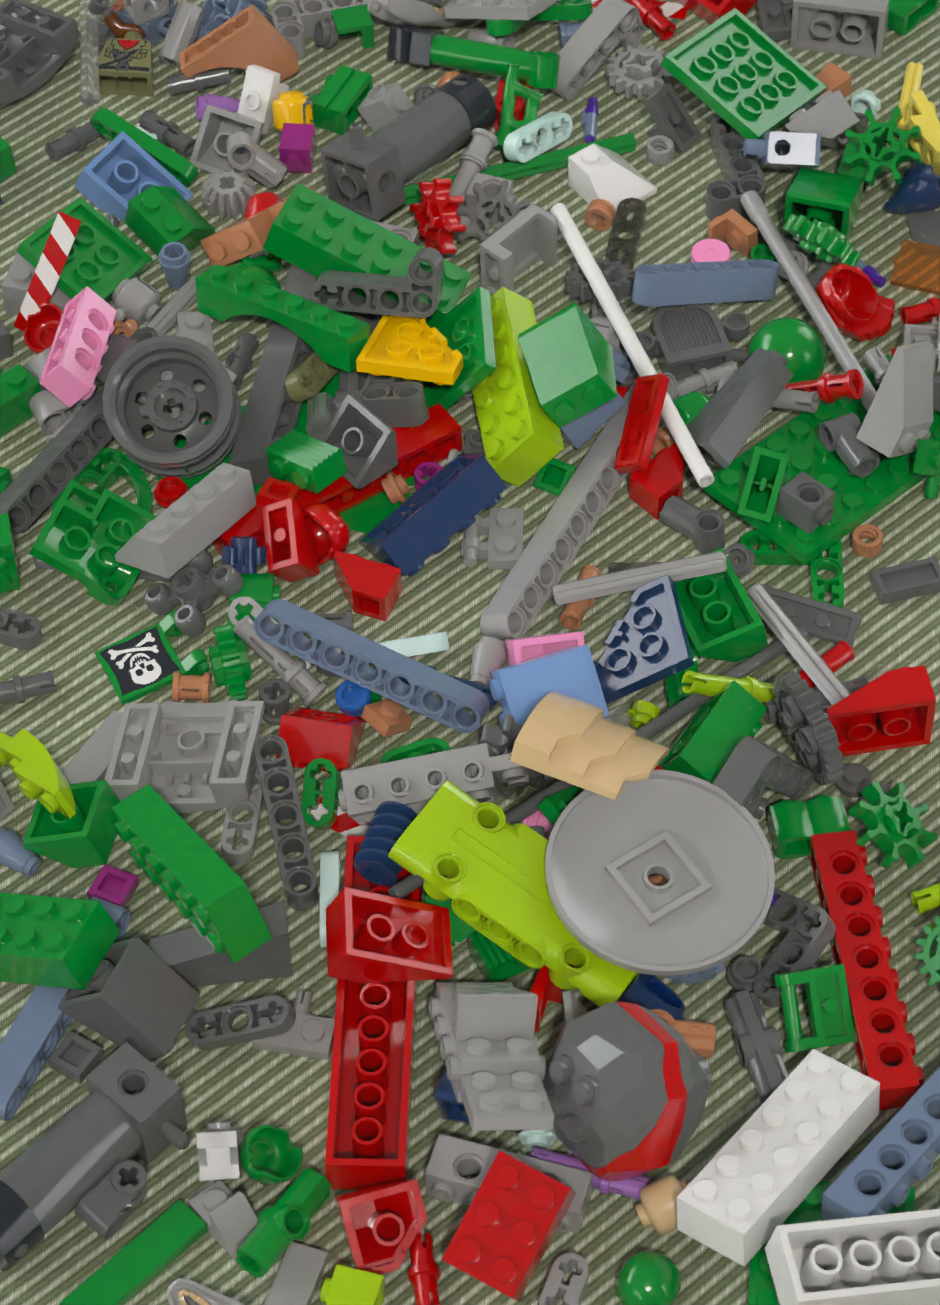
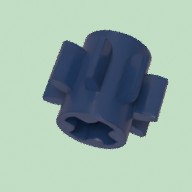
[222,536,266,574]

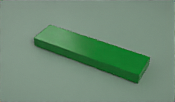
[60,1199,208,1305]

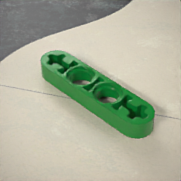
[90,107,199,187]

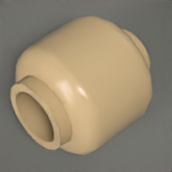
[635,1175,688,1235]

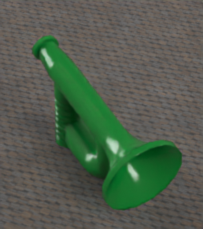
[492,63,543,152]

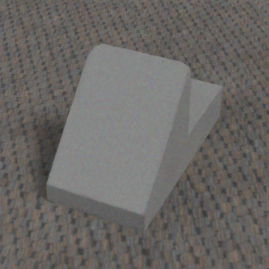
[188,1180,258,1264]

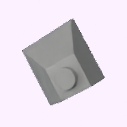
[190,104,264,176]

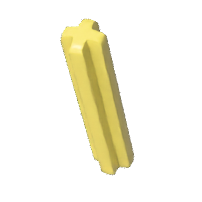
[898,61,923,131]

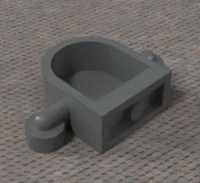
[635,304,750,381]

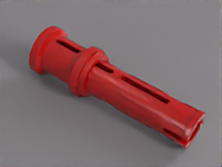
[785,369,864,403]

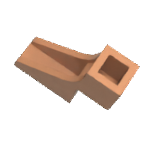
[200,187,312,266]

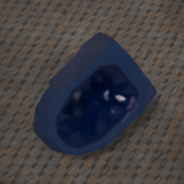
[617,973,685,1020]

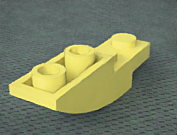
[908,90,940,176]

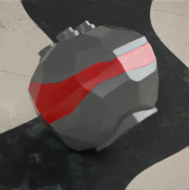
[544,1002,712,1182]

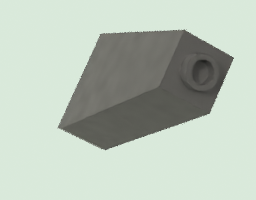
[687,348,793,470]
[150,902,293,987]

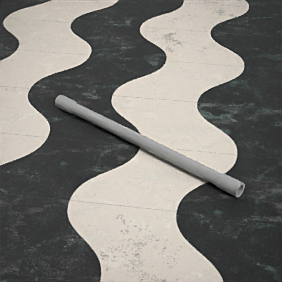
[740,190,877,412]

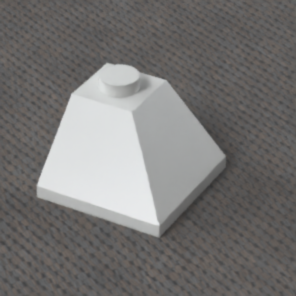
[568,144,657,217]

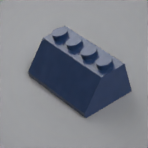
[359,454,507,576]

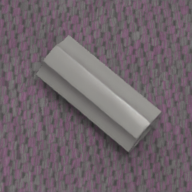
[158,1,205,69]

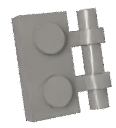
[460,508,524,570]

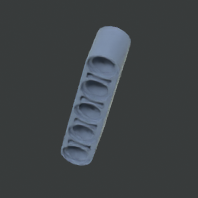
[632,259,780,307]

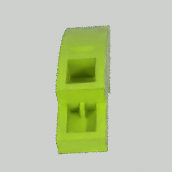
[0,728,76,819]

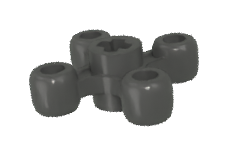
[144,548,243,637]

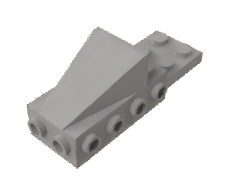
[338,743,556,826]
[428,982,554,1131]

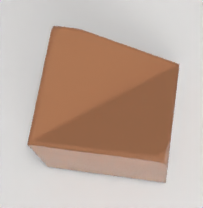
[816,62,852,97]

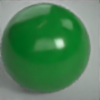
[748,317,827,384]

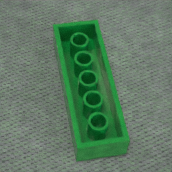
[262,182,472,327]
[111,784,272,963]

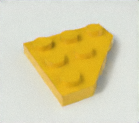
[356,315,464,385]

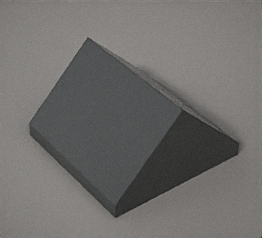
[320,394,398,489]

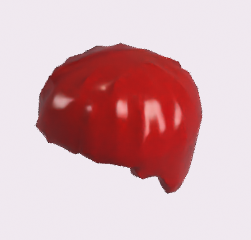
[301,503,350,565]

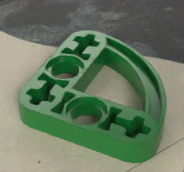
[52,447,153,514]

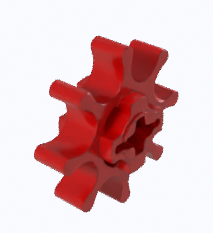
[409,178,466,255]

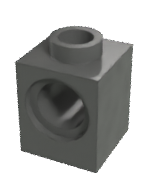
[777,471,835,534]

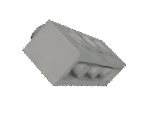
[425,1134,593,1234]

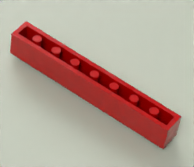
[211,403,462,564]

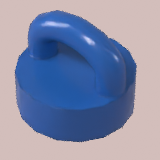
[335,680,373,717]

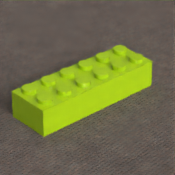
[472,286,564,487]

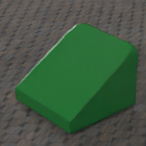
[532,458,577,497]

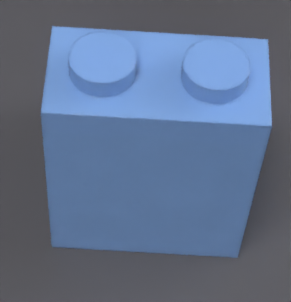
[489,645,609,728]

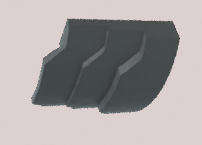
[0,0,80,104]

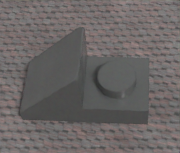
[643,83,702,153]

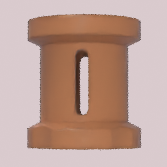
[172,671,212,703]

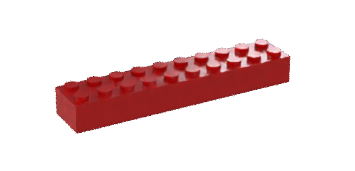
[325,836,423,1190]

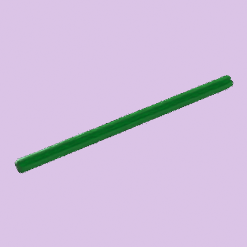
[399,133,637,207]

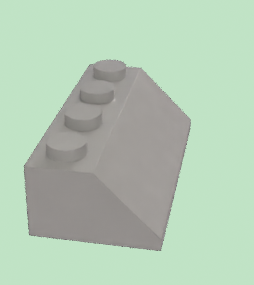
[115,462,256,579]

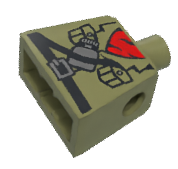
[93,31,154,97]

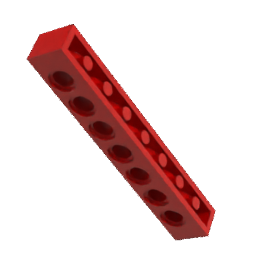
[809,830,924,1111]

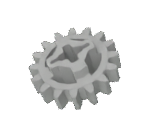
[607,44,673,100]

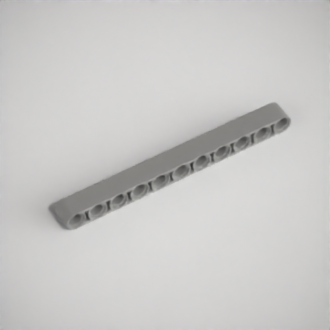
[480,373,678,640]

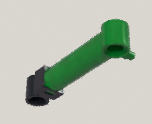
[387,24,561,89]

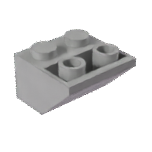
[785,89,864,149]

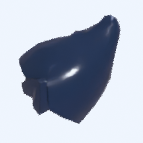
[884,161,940,214]

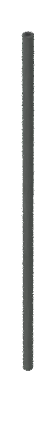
[388,625,808,899]

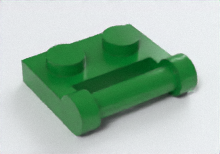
[774,964,855,1052]

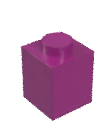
[279,123,316,173]

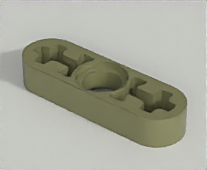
[285,350,340,403]

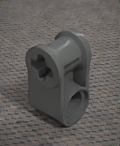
[74,1160,147,1239]

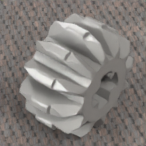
[202,168,255,221]

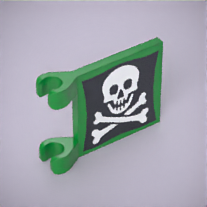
[95,610,210,706]

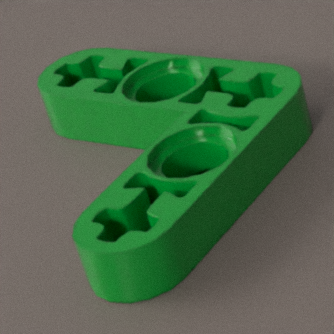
[486,0,593,36]
[740,530,845,608]

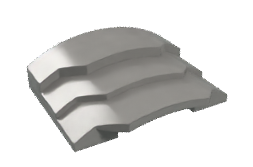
[104,699,265,813]

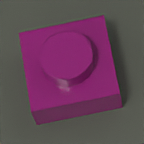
[87,864,139,908]

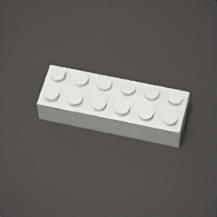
[676,1049,880,1266]
[765,1209,940,1305]

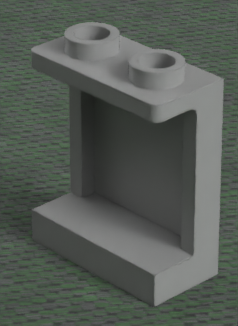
[480,203,557,297]

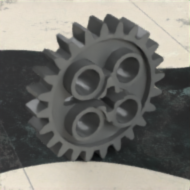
[772,670,845,786]

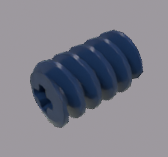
[354,801,418,887]

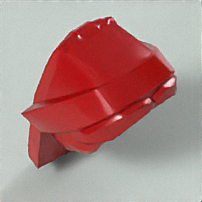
[816,263,895,342]

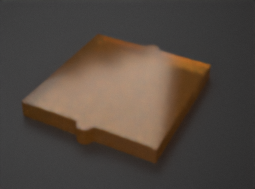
[890,239,940,295]

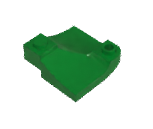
[29,479,157,605]

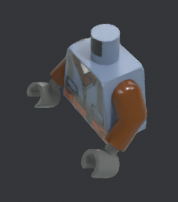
[88,0,178,46]

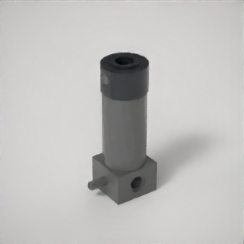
[320,74,497,222]
[0,1042,191,1272]

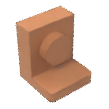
[708,209,758,258]

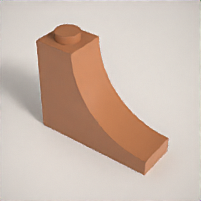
[179,4,299,82]

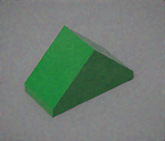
[737,446,790,523]

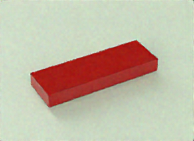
[614,373,670,474]

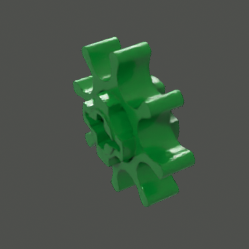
[845,107,923,187]
[783,214,862,266]
[849,780,938,869]

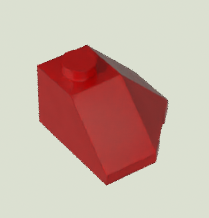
[335,1179,427,1275]

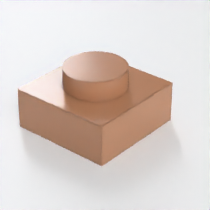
[361,699,414,737]

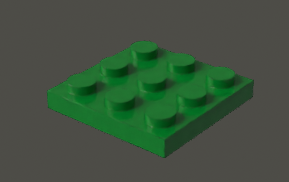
[16,197,153,301]
[419,286,496,410]

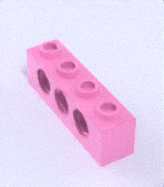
[39,286,117,408]

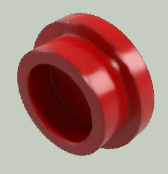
[154,476,188,509]

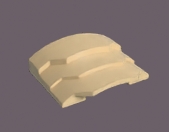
[510,691,670,800]

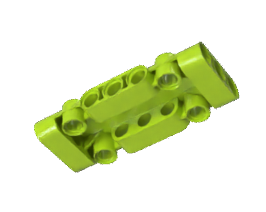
[388,780,638,1007]

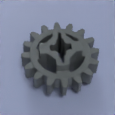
[566,258,635,304]

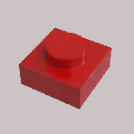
[256,477,301,507]

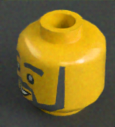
[272,91,314,132]

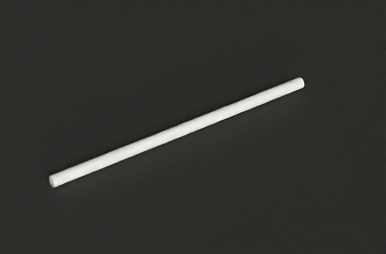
[550,203,715,487]

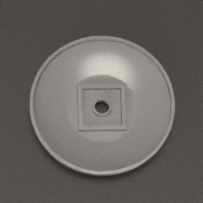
[545,770,775,976]

